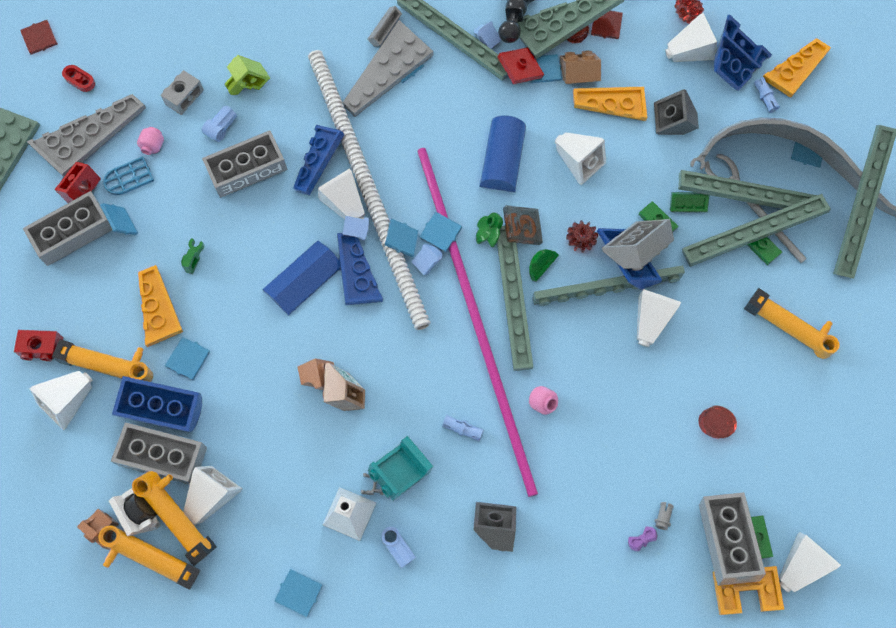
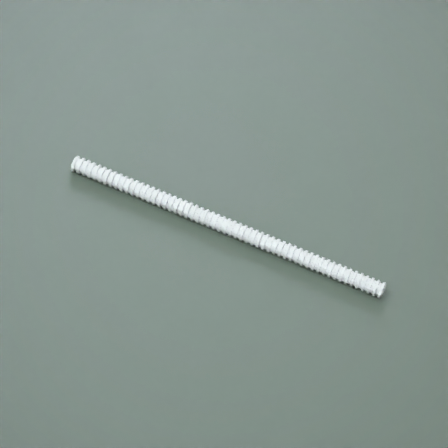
[308,50,431,330]

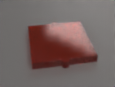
[591,10,623,39]
[20,20,58,55]

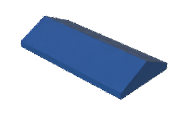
[597,228,662,290]
[262,241,341,316]

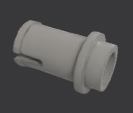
[654,502,674,530]

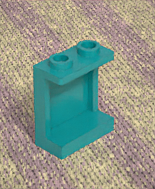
[368,436,433,501]

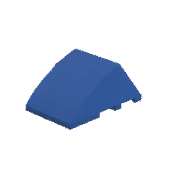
[714,15,772,91]

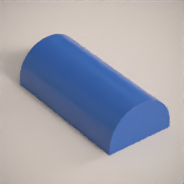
[479,115,526,192]
[112,376,202,432]

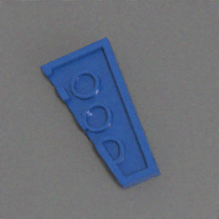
[293,125,345,196]
[337,233,383,305]

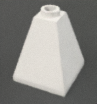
[665,13,717,62]
[555,132,606,185]
[318,168,365,220]
[637,289,681,347]
[29,371,93,430]
[183,466,243,526]
[323,487,376,541]
[779,532,841,593]

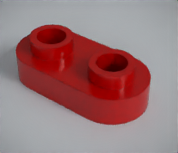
[62,65,95,92]

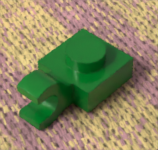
[181,238,204,275]

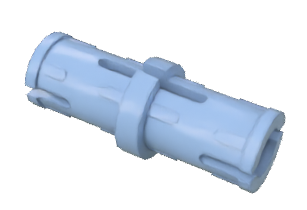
[754,77,780,113]
[442,415,484,441]

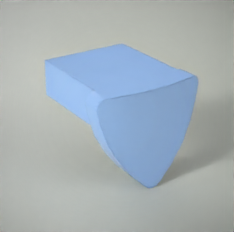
[474,21,501,49]
[342,216,369,241]
[412,244,442,275]

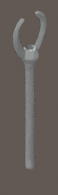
[705,154,807,263]

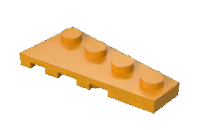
[763,38,831,98]
[573,87,647,121]
[138,265,183,347]

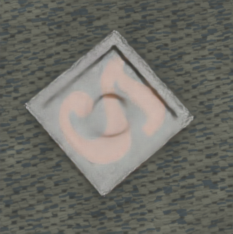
[503,205,543,245]

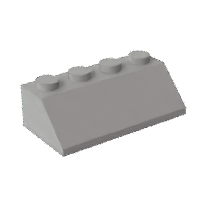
[602,219,674,270]

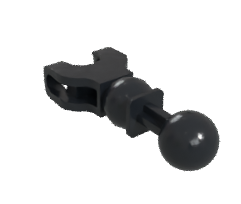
[498,0,535,43]

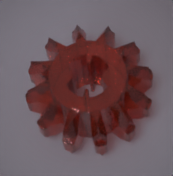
[674,0,704,24]
[566,220,598,253]

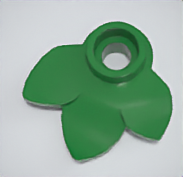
[476,212,503,247]

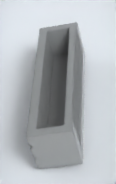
[368,6,402,47]

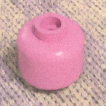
[137,127,164,155]
[529,386,558,415]

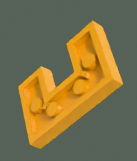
[712,566,784,615]

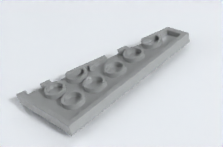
[343,20,434,117]
[27,94,146,177]

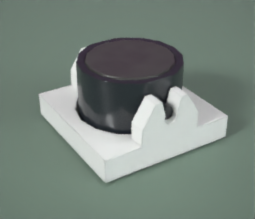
[109,488,161,536]

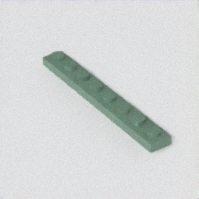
[397,0,508,81]
[833,125,896,279]
[678,170,817,209]
[682,194,831,267]
[497,226,533,371]
[533,265,685,306]

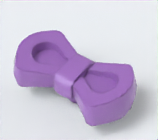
[628,526,657,551]

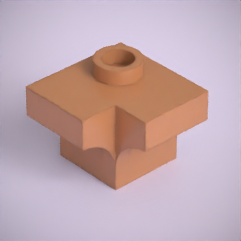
[297,358,334,390]
[77,509,119,550]

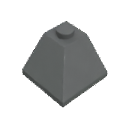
[654,89,699,135]
[473,502,516,552]

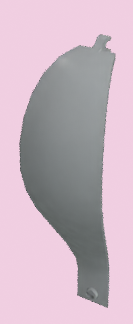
[690,117,896,217]

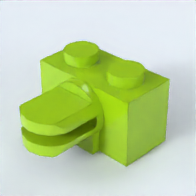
[224,55,270,95]

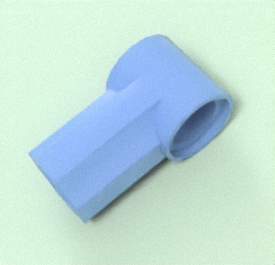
[202,106,237,142]
[381,527,416,568]

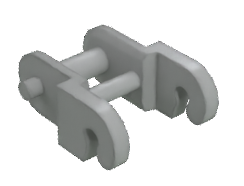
[361,473,383,495]

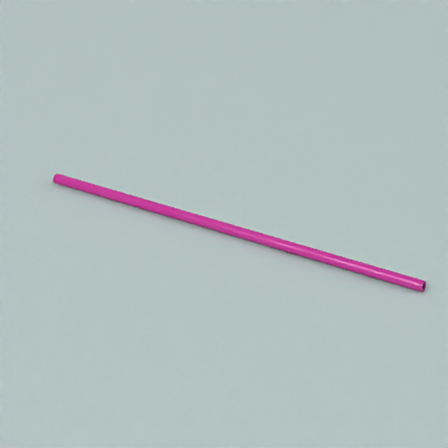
[417,148,538,497]

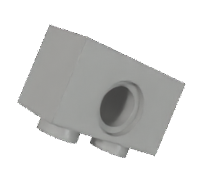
[161,70,204,115]

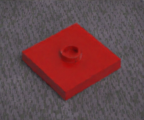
[498,47,544,84]

